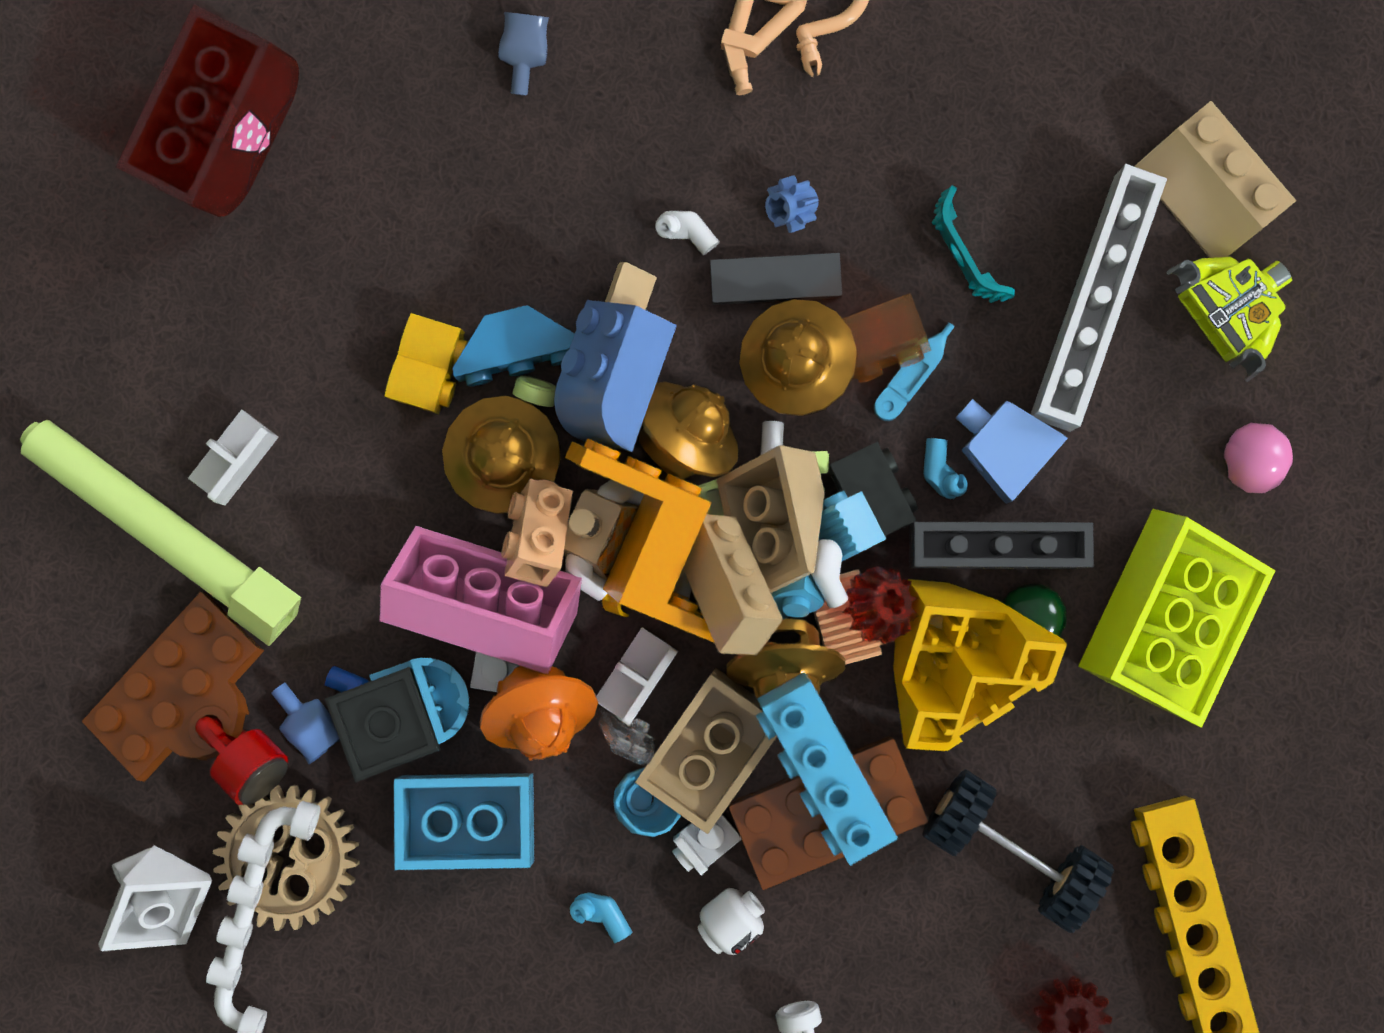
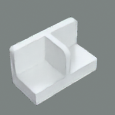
[188,409,278,505]
[596,627,678,726]

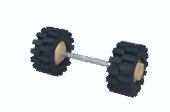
[922,769,1114,933]

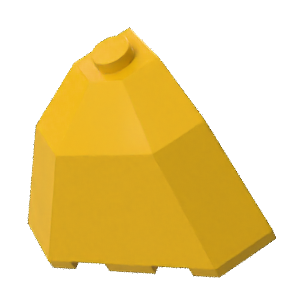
[893,579,1067,751]

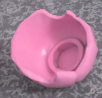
[1224,423,1293,493]

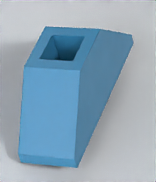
[452,305,575,387]

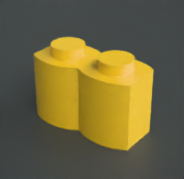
[385,313,469,414]

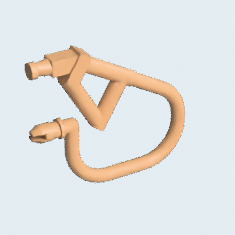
[721,0,869,95]

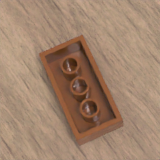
[728,736,928,890]

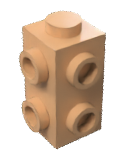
[501,479,573,587]

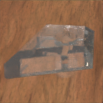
[595,707,655,765]

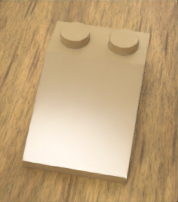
[717,445,825,593]
[635,668,777,834]

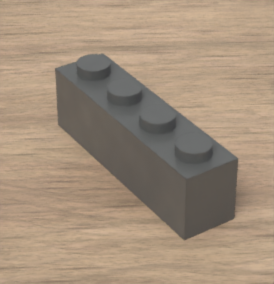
[909,522,1094,569]

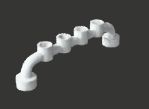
[206,801,320,1033]

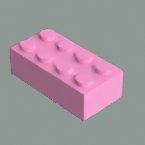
[380,526,582,674]

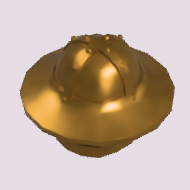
[739,299,857,416]
[639,382,738,480]
[442,396,561,514]
[727,619,846,698]

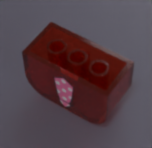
[116,4,299,217]

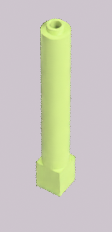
[20,420,301,646]

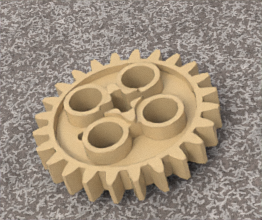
[213,785,360,931]

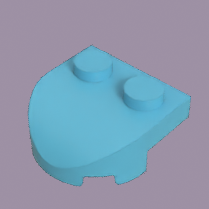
[369,658,469,744]

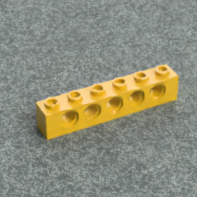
[1131,796,1259,1033]

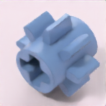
[765,175,819,233]

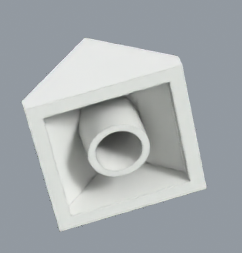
[98,845,212,951]

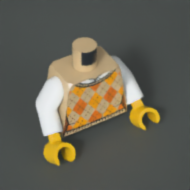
[563,479,644,617]

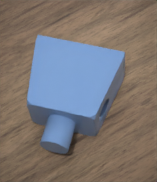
[956,399,1068,504]

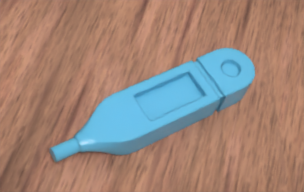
[874,323,954,421]

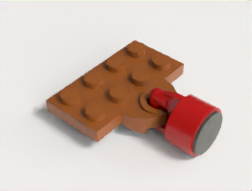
[82,591,288,805]

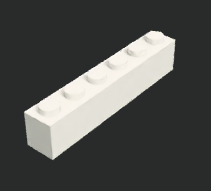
[1031,164,1167,432]

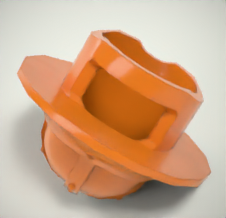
[479,666,598,761]

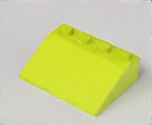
[1078,509,1275,728]

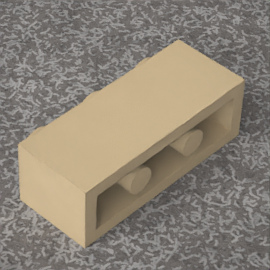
[683,514,783,655]

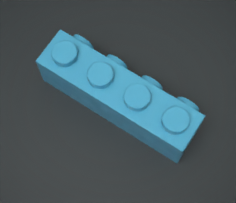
[756,672,898,865]

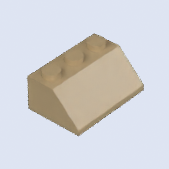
[1134,101,1296,258]

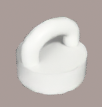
[775,1001,822,1033]

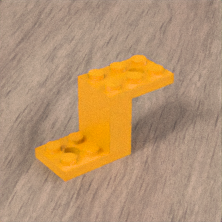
[565,438,715,643]

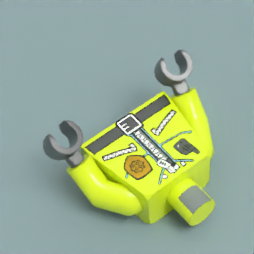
[1166,257,1292,382]

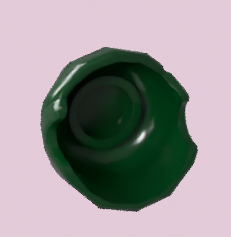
[1002,583,1066,637]

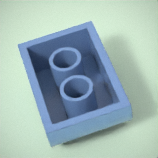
[554,300,677,452]

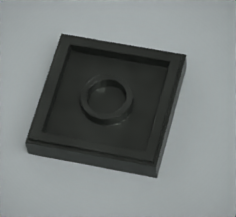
[325,667,441,782]

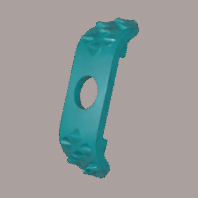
[932,185,1015,303]

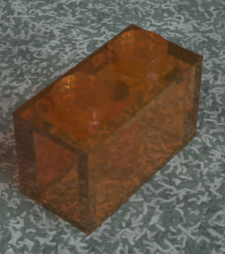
[843,293,931,382]

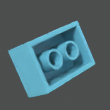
[394,773,534,870]

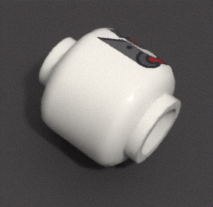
[698,888,765,955]

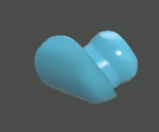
[923,438,968,499]
[570,892,633,943]

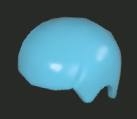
[613,767,681,837]

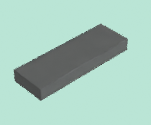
[710,253,842,305]

